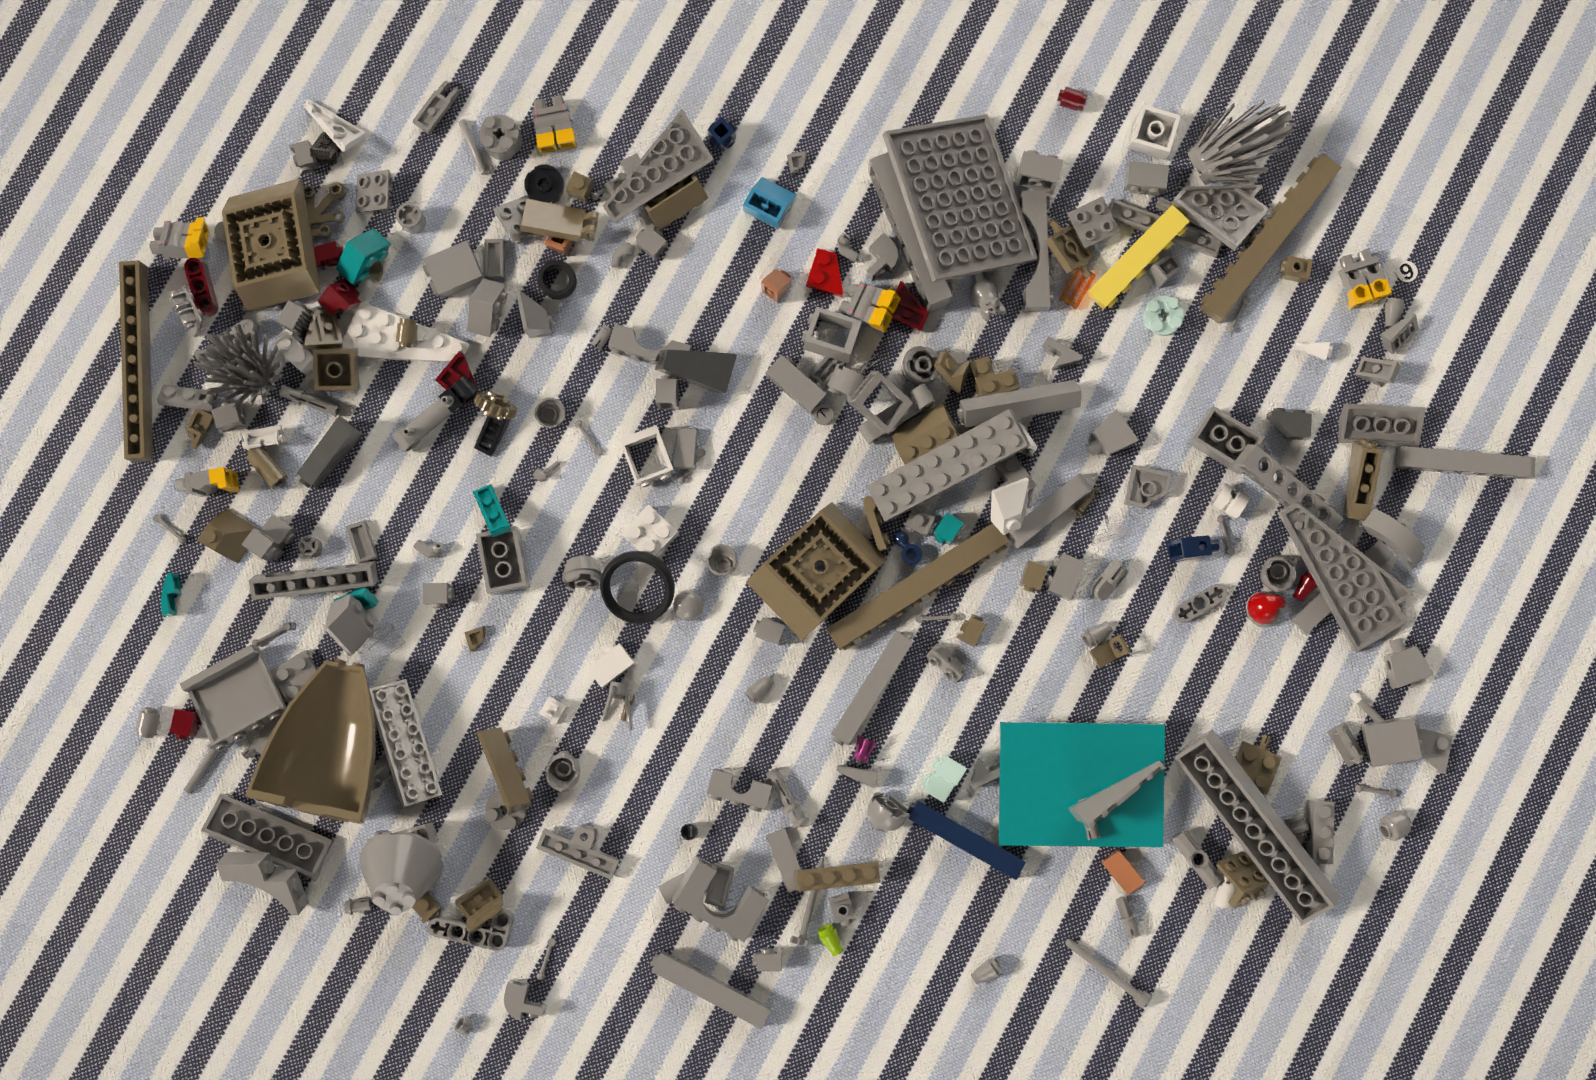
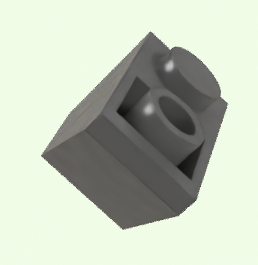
[1266,408,1312,441]

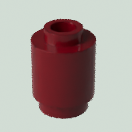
[1057,86,1087,111]

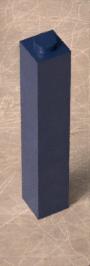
[906,800,1026,880]

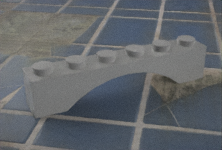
[1020,190,1053,312]

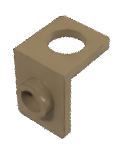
[1090,635,1130,668]

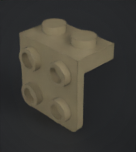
[1216,851,1270,908]
[455,877,503,932]

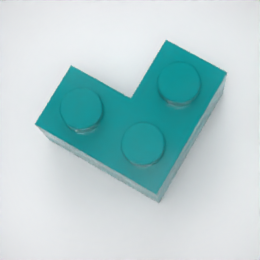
[336,228,391,284]

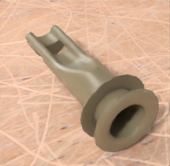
[1073,486,1100,517]

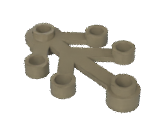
[304,182,347,238]

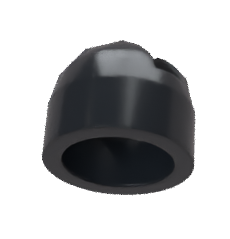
[681,823,698,840]

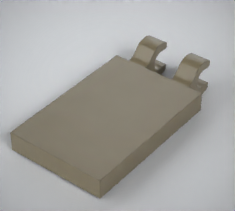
[520,199,599,242]

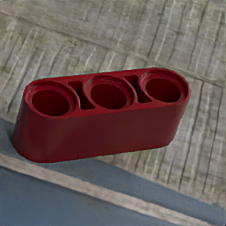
[184,258,219,317]

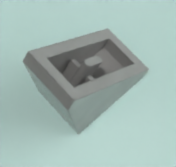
[1147,254,1183,288]

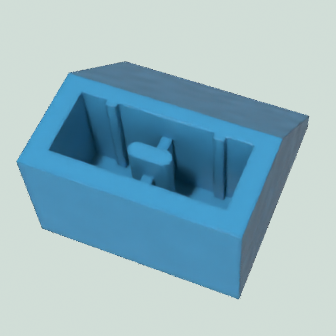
[743,177,797,229]

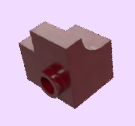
[318,280,361,315]

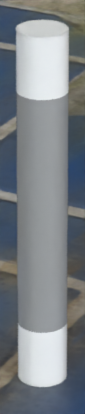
[1349,691,1384,722]

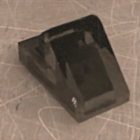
[310,132,340,164]

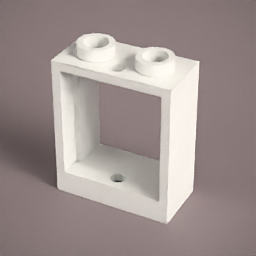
[619,425,675,488]

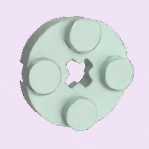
[1143,295,1184,336]

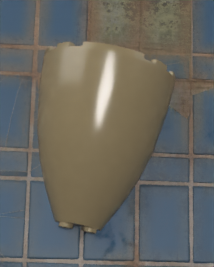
[245,659,376,824]

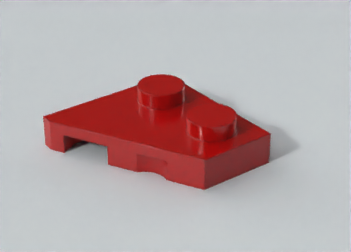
[806,248,843,297]

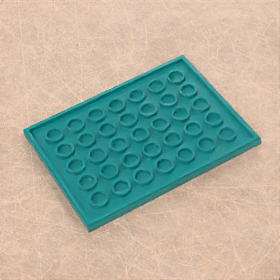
[998,722,1165,847]

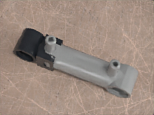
[392,376,480,452]

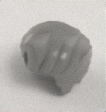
[1260,555,1296,593]
[546,751,580,792]

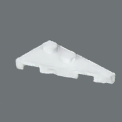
[304,99,366,152]

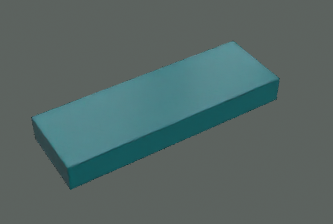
[473,484,511,538]

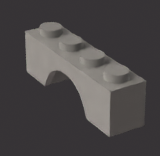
[608,324,692,367]

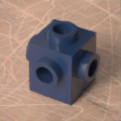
[707,117,736,151]

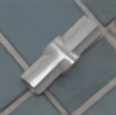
[1171,828,1224,889]

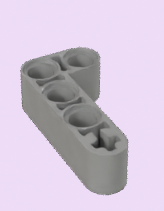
[858,384,935,445]
[427,910,514,951]

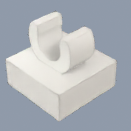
[539,696,567,724]

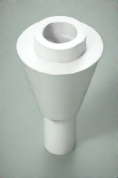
[1294,341,1333,361]

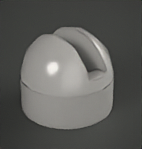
[454,1016,473,1035]

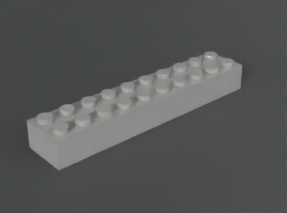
[1174,729,1341,925]

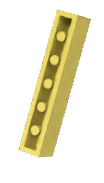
[1086,205,1189,310]

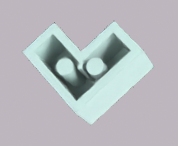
[921,755,967,803]

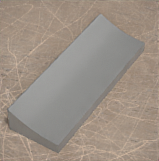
[201,794,333,881]

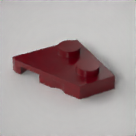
[890,281,929,332]
[435,351,478,406]

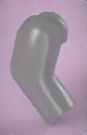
[610,243,635,269]
[413,540,444,558]

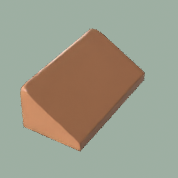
[1101,850,1145,895]

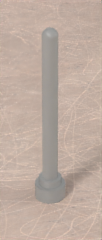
[1065,939,1151,1009]

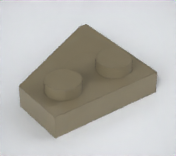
[303,309,343,349]

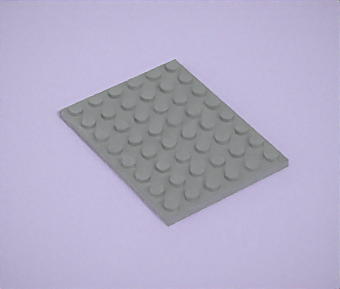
[882,114,1038,283]

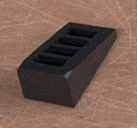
[474,416,510,457]

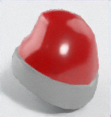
[1246,591,1289,627]

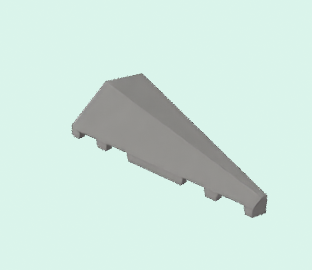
[1068,761,1165,828]

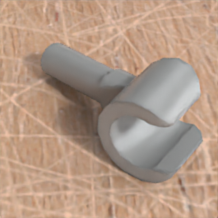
[533,461,560,482]

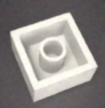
[1128,104,1181,160]
[621,504,679,557]

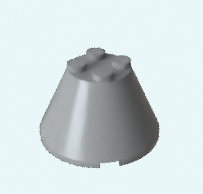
[359,832,443,916]

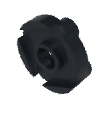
[524,164,565,203]

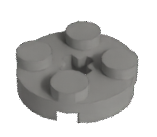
[485,790,527,830]

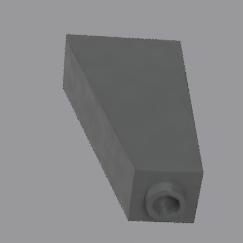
[655,349,737,393]
[297,415,364,489]

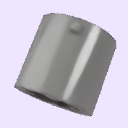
[396,202,426,234]

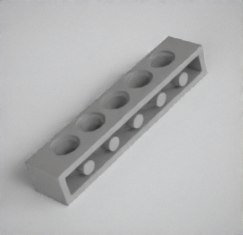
[1233,444,1344,531]
[249,561,378,600]

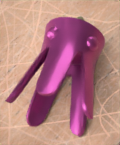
[853,735,877,766]

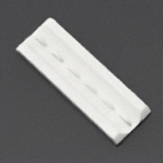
[370,679,442,807]

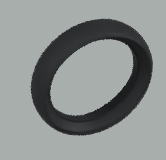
[600,551,675,624]

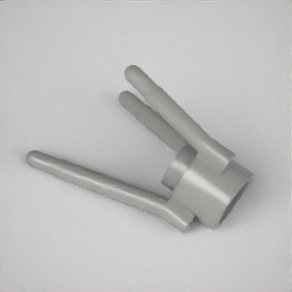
[601,681,632,731]

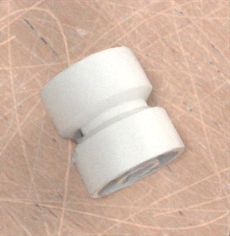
[1211,483,1249,519]

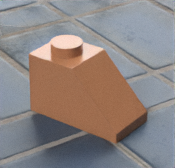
[761,268,792,303]

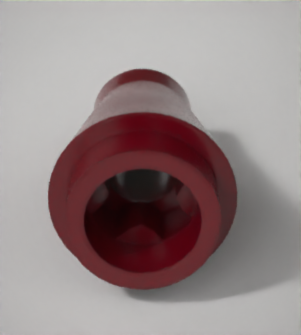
[1293,571,1318,602]

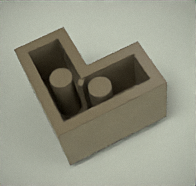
[969,356,1020,397]

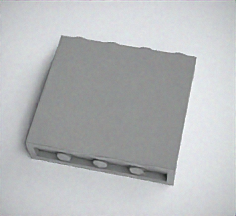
[180,645,286,751]

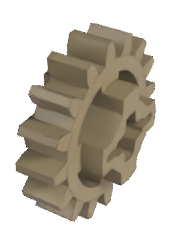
[474,391,517,420]

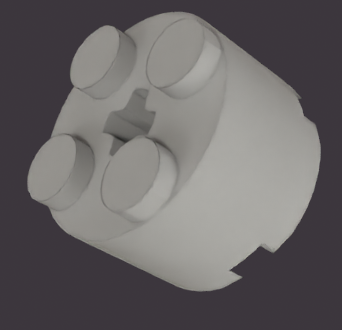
[479,115,522,160]
[827,363,866,400]

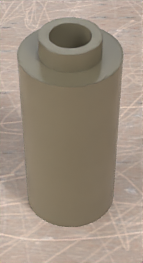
[246,446,288,489]

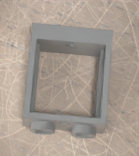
[801,307,862,363]
[847,371,913,434]

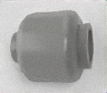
[1379,810,1411,841]

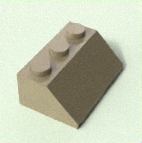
[641,174,708,230]
[891,402,960,465]

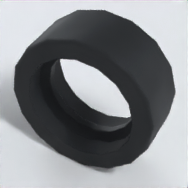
[538,260,577,300]

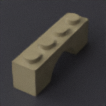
[794,862,880,892]

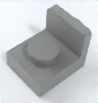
[904,508,937,537]

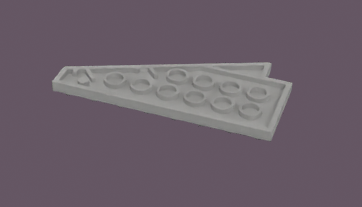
[1278,502,1414,653]

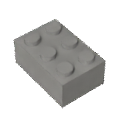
[1187,406,1265,474]
[476,526,530,595]

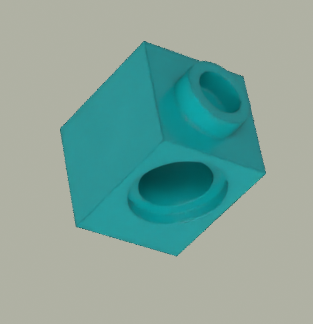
[933,512,964,545]

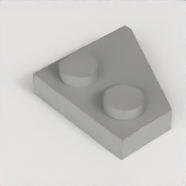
[1417,728,1453,774]

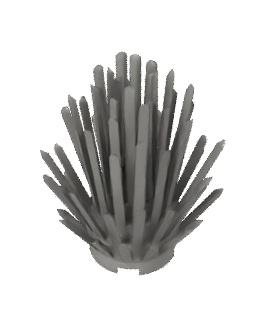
[1187,100,1296,185]
[194,323,283,408]

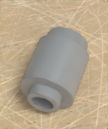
[136,707,160,738]

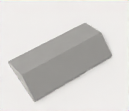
[1338,403,1426,447]

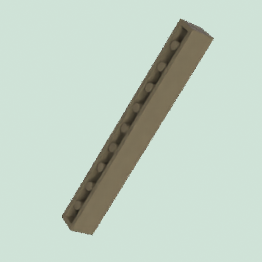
[1199,153,1342,323]
[119,260,153,462]
[826,523,1009,651]

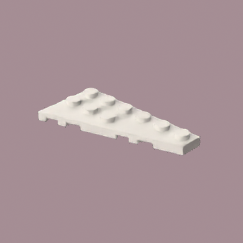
[340,302,471,363]

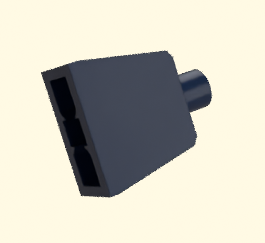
[1167,535,1220,562]

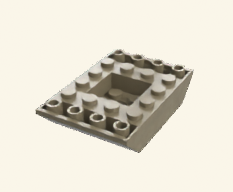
[222,178,321,312]
[746,502,888,640]

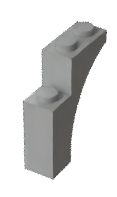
[216,852,309,915]

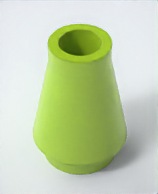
[817,923,843,956]

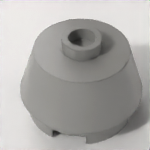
[901,346,939,385]
[562,556,602,591]

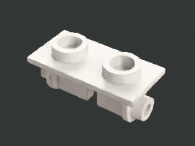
[241,425,287,450]

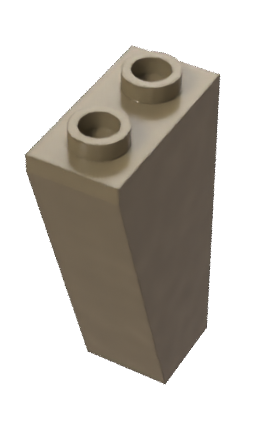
[1343,438,1384,521]

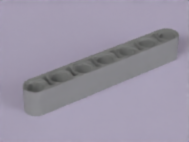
[1396,446,1536,479]

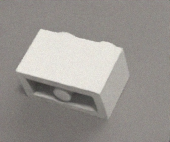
[587,643,636,688]

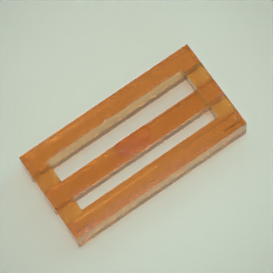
[1059,269,1096,309]

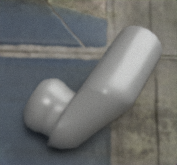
[837,234,859,262]

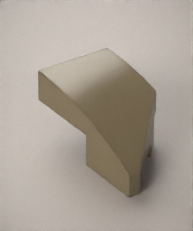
[185,409,214,449]

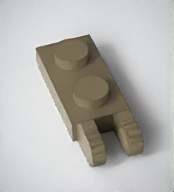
[863,496,891,552]

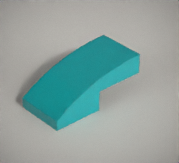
[161,573,182,617]

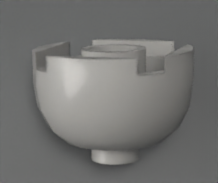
[867,792,909,831]

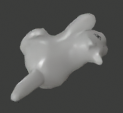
[969,273,1007,321]

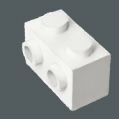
[272,331,314,376]

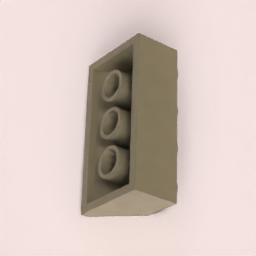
[476,727,534,815]

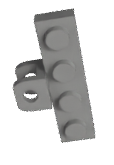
[536,823,620,880]

